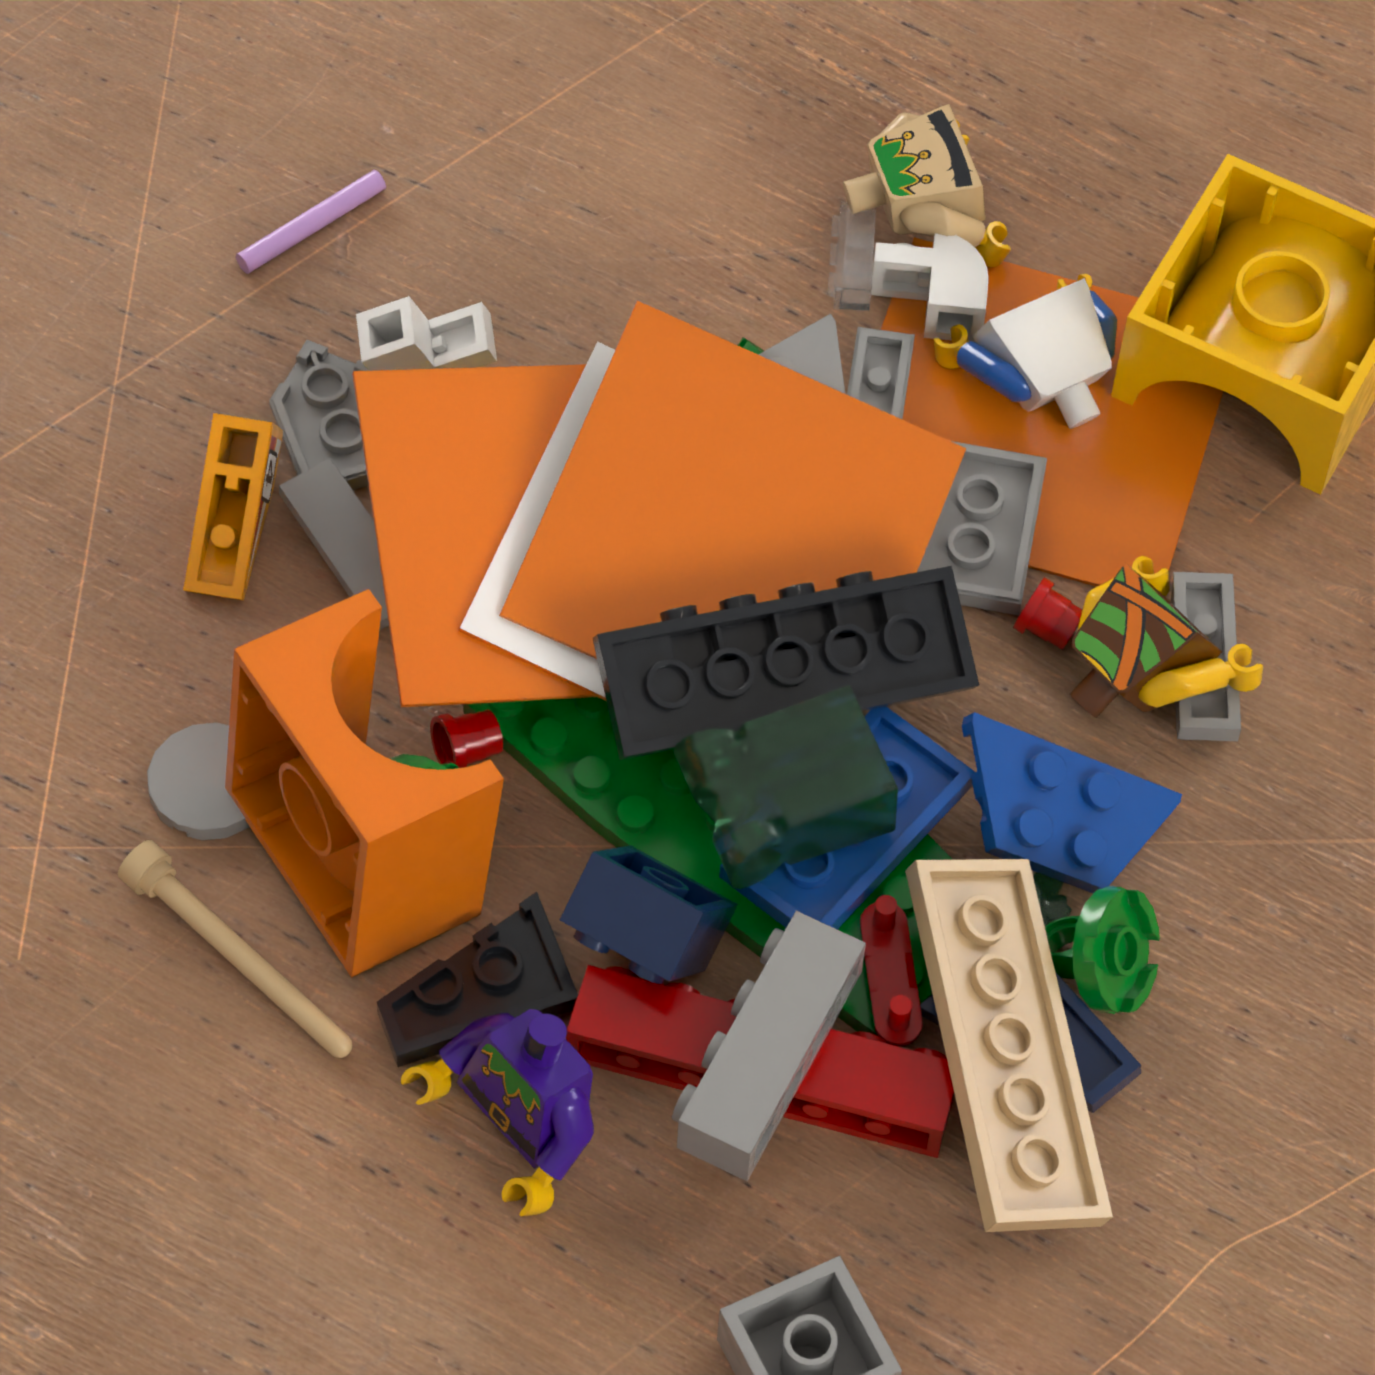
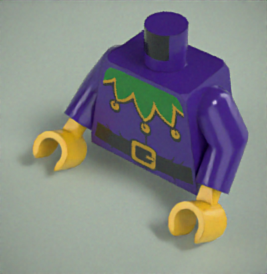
[401,1009,594,1217]

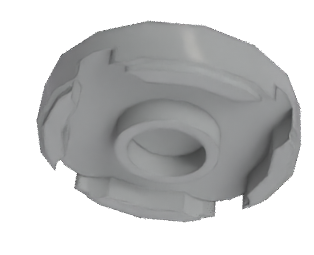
[147,723,250,840]

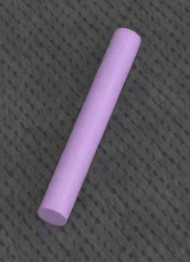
[236,170,386,274]

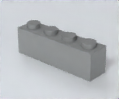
[672,911,866,1181]

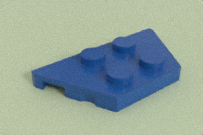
[962,712,1182,893]

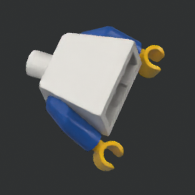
[934,274,1117,429]

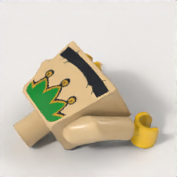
[843,104,1011,267]

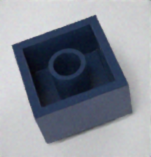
[559,845,738,984]

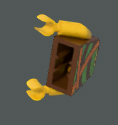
[1070,556,1263,718]

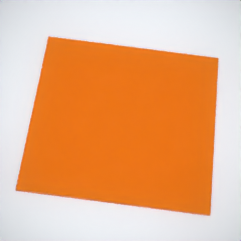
[881,237,1223,587]
[499,300,966,759]
[352,364,597,707]

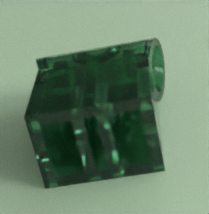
[673,685,898,889]

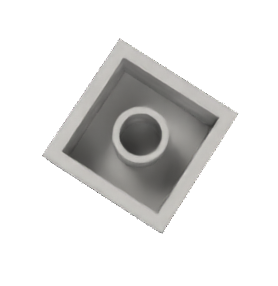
[717,1256,902,1375]

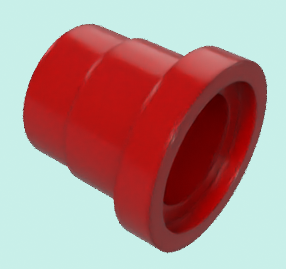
[1013,577,1083,650]
[430,709,503,768]

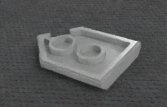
[269,340,369,490]

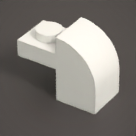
[870,233,988,342]
[356,296,497,371]

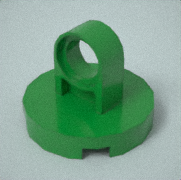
[1045,886,1160,1014]

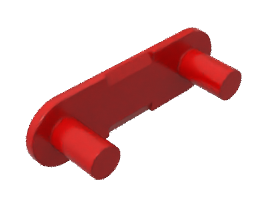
[860,895,923,1046]

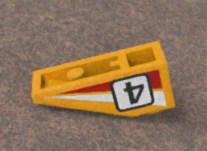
[183,413,283,601]

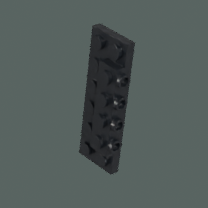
[592,566,980,760]

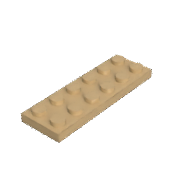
[905,859,1113,1232]

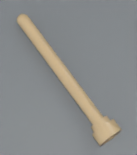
[118,840,353,1058]

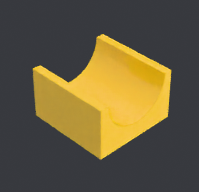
[1111,154,1375,495]

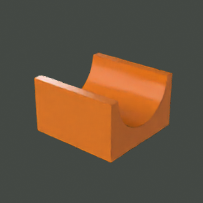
[225,589,504,978]

